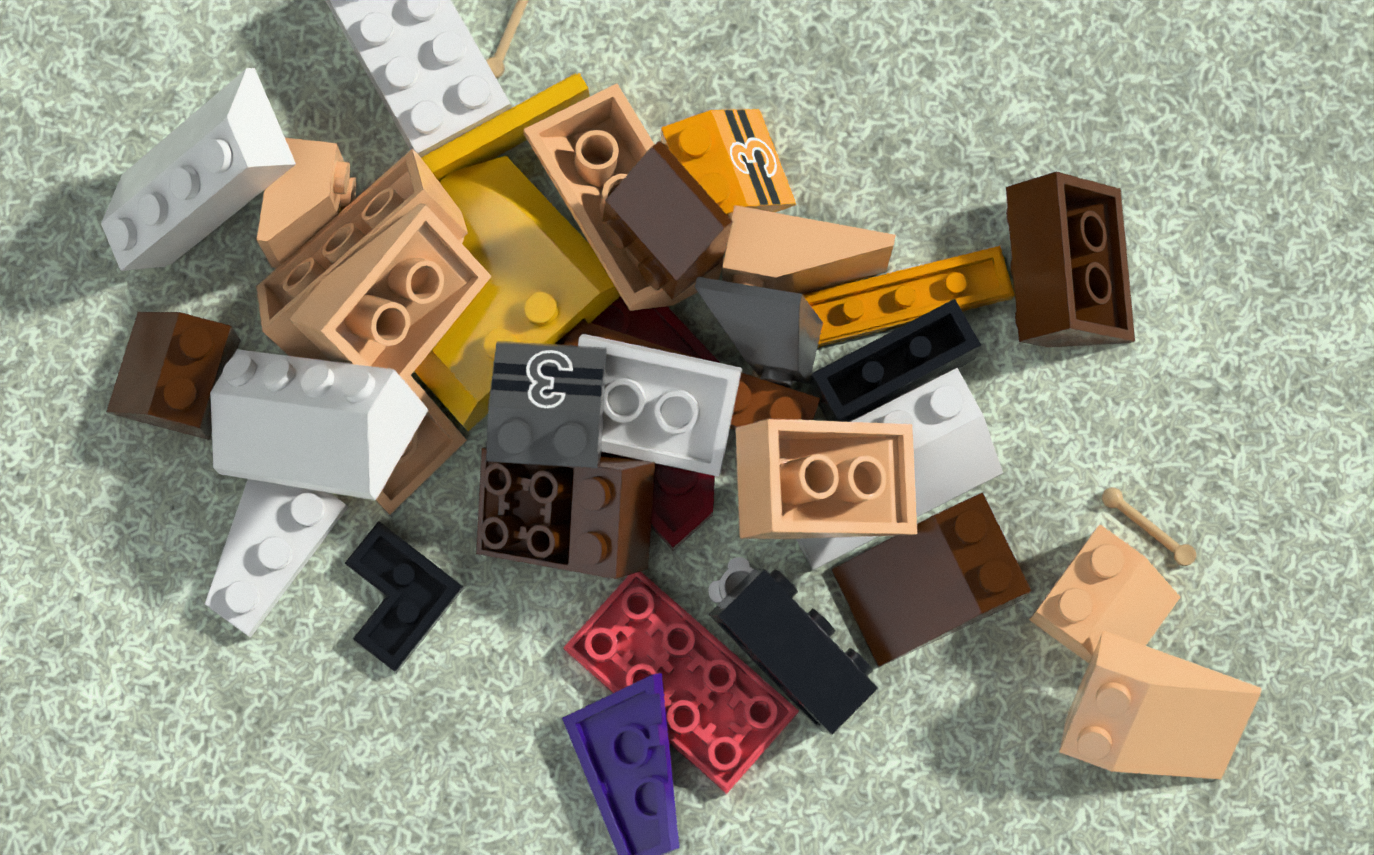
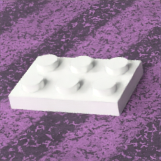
[578,334,742,477]

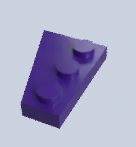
[562,673,680,855]

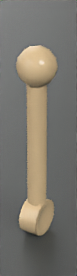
[486,0,529,78]
[1102,487,1196,566]

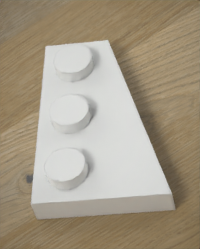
[205,479,348,638]

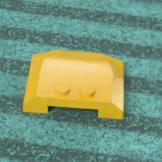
[414,155,621,431]

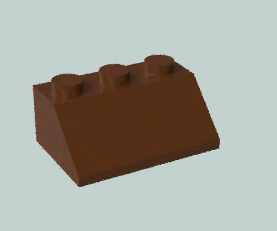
[1006,171,1135,348]

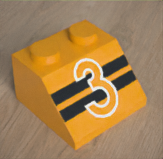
[661,109,796,220]

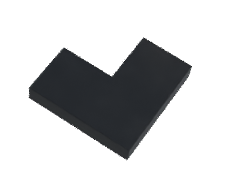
[345,521,464,674]

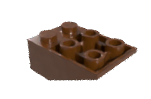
[476,447,655,579]

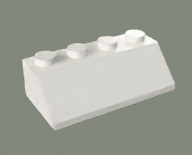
[101,68,296,271]
[210,349,428,500]
[796,368,1003,570]

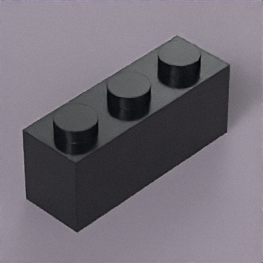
[809,299,981,422]
[709,568,878,735]

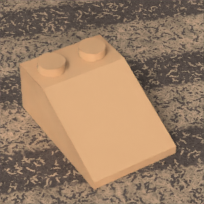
[289,203,491,382]
[722,205,896,295]
[736,419,917,539]
[1059,631,1261,779]

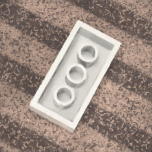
[325,0,511,157]

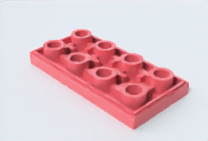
[563,572,799,794]

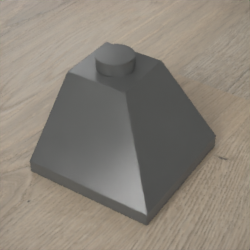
[695,277,823,388]

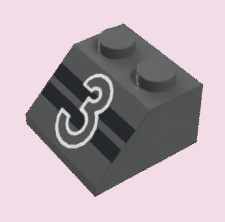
[486,341,607,468]

